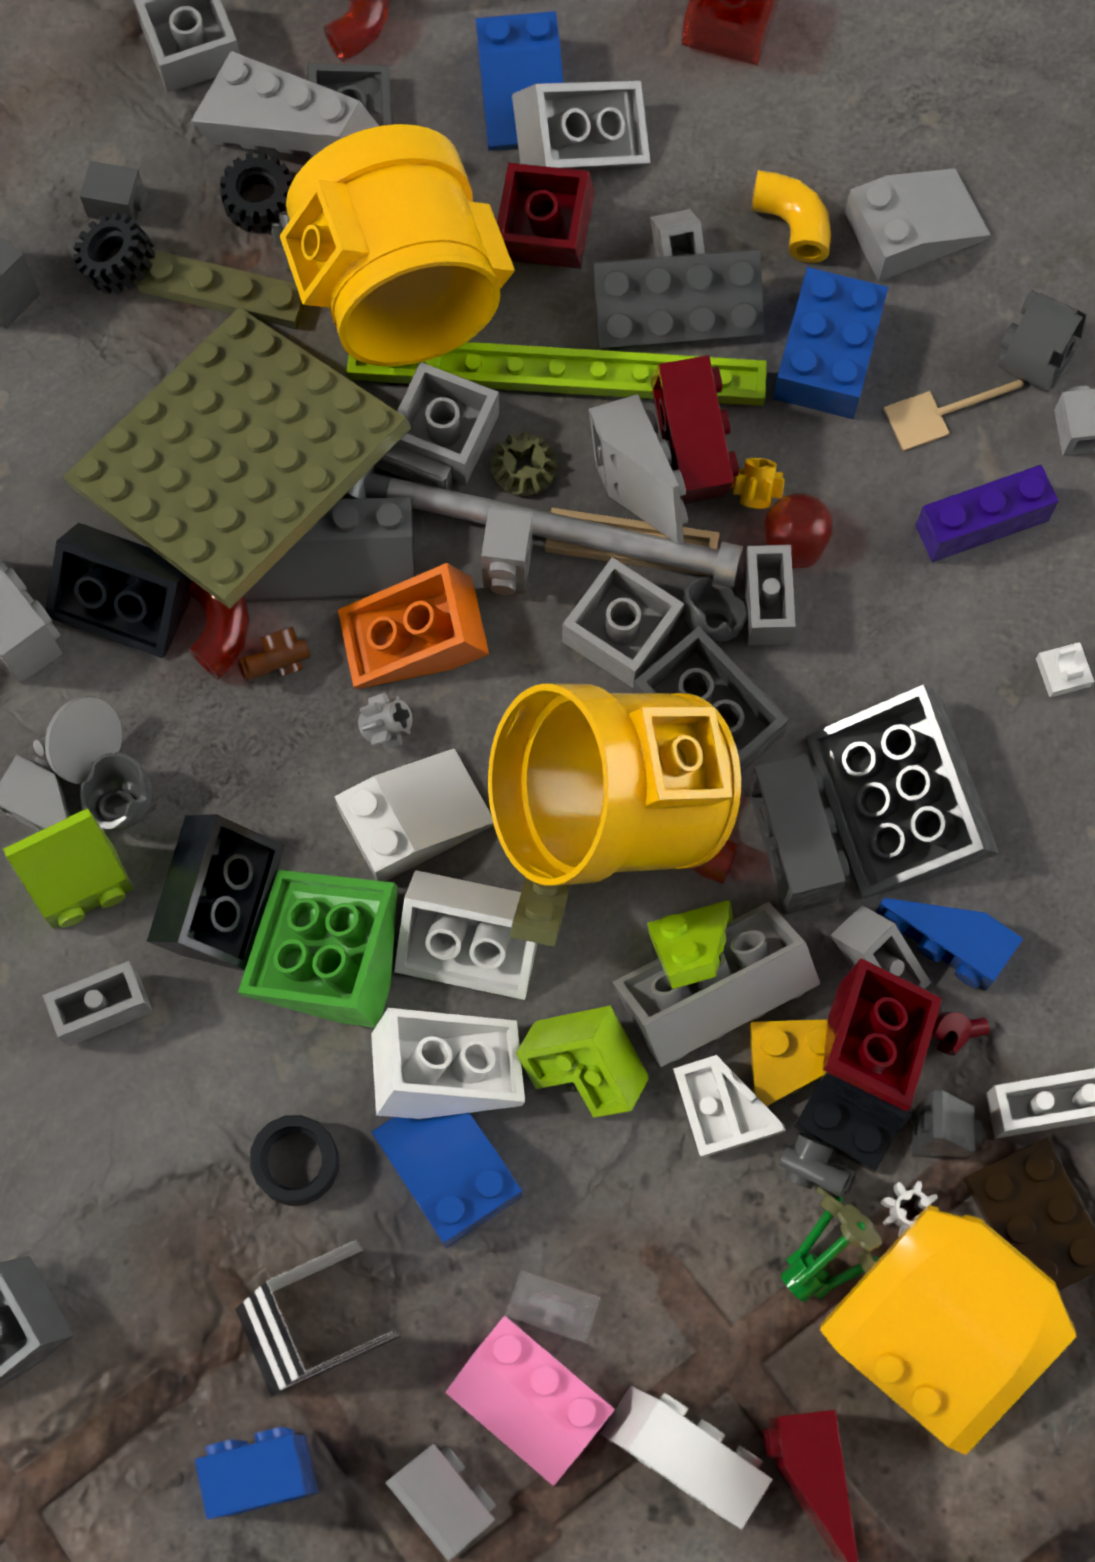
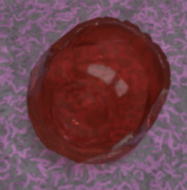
[764,493,833,568]

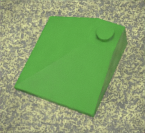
[238,870,398,1028]

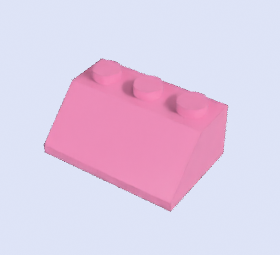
[445,1316,615,1486]

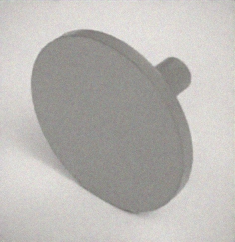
[33,696,122,784]

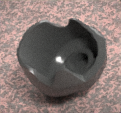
[80,753,153,831]

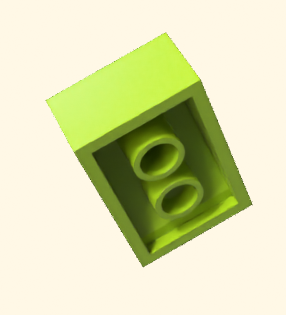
[3,808,134,928]

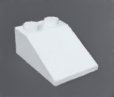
[334,749,494,882]
[371,1008,525,1119]

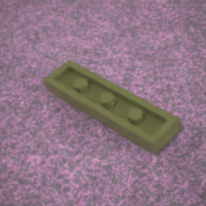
[136,250,304,329]

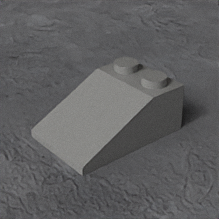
[512,81,651,171]
[844,169,991,282]

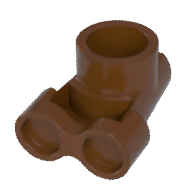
[237,626,311,681]

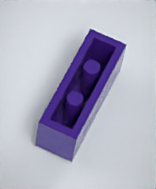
[915,464,1059,562]

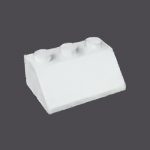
[394,870,538,1000]

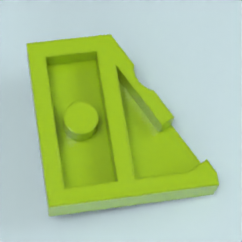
[647,900,733,989]

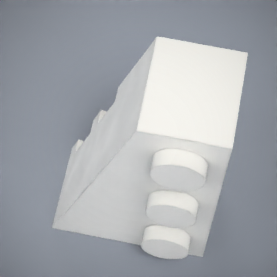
[600,1386,773,1530]

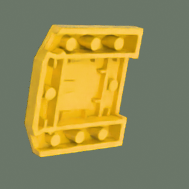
[820,1205,1077,1455]

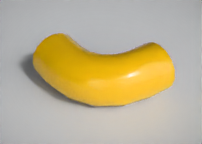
[751,170,831,263]

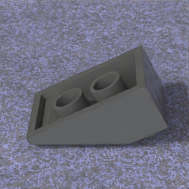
[0,1256,74,1388]

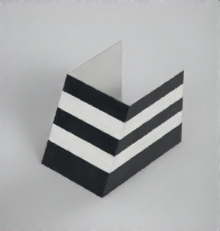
[235,1240,401,1397]

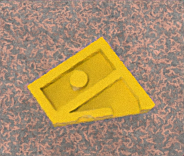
[749,1019,828,1108]

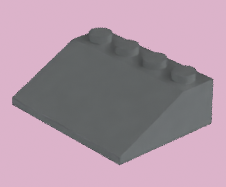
[806,684,999,898]

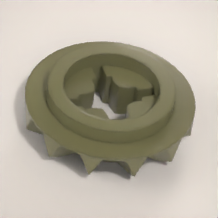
[491,430,558,496]

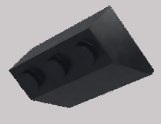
[45,522,194,658]
[147,814,285,971]

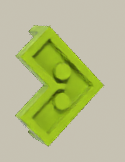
[516,1005,649,1118]

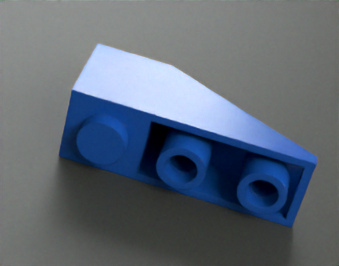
[875,898,1023,991]

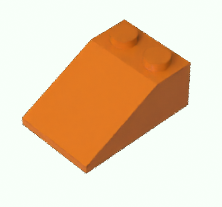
[338,563,489,689]

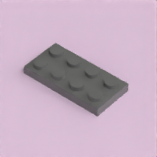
[592,249,764,348]

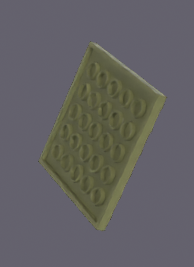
[63,308,411,609]

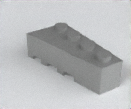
[191,51,379,156]

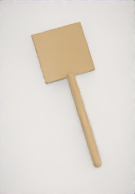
[884,380,1024,452]

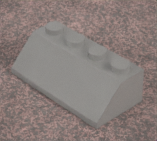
[612,902,820,1067]

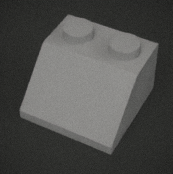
[386,1444,497,1561]

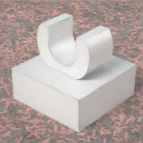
[1036,642,1094,698]

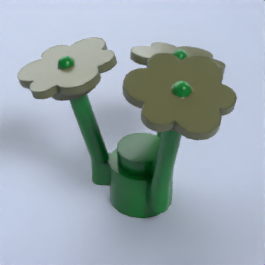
[780,1186,882,1303]

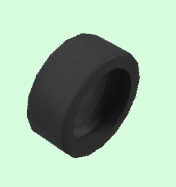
[250,1115,339,1206]

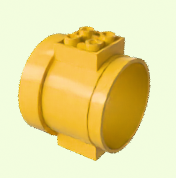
[280,124,515,366]
[488,684,741,886]

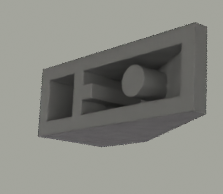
[912,1090,982,1159]

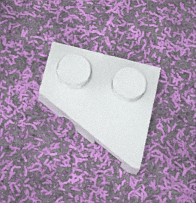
[673,1055,786,1158]

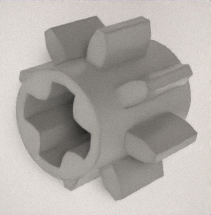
[358,692,413,750]

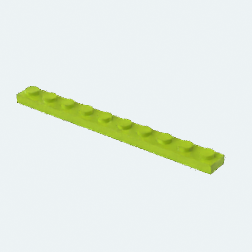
[347,342,767,406]

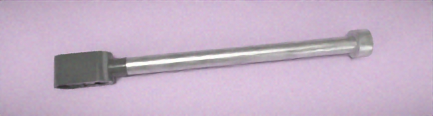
[341,465,743,588]

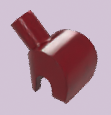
[931,1012,990,1056]

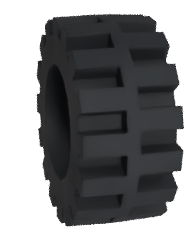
[220,152,292,233]

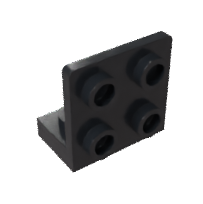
[794,1072,912,1173]

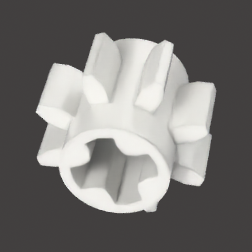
[881,1181,938,1237]

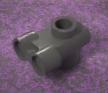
[779,1133,857,1197]

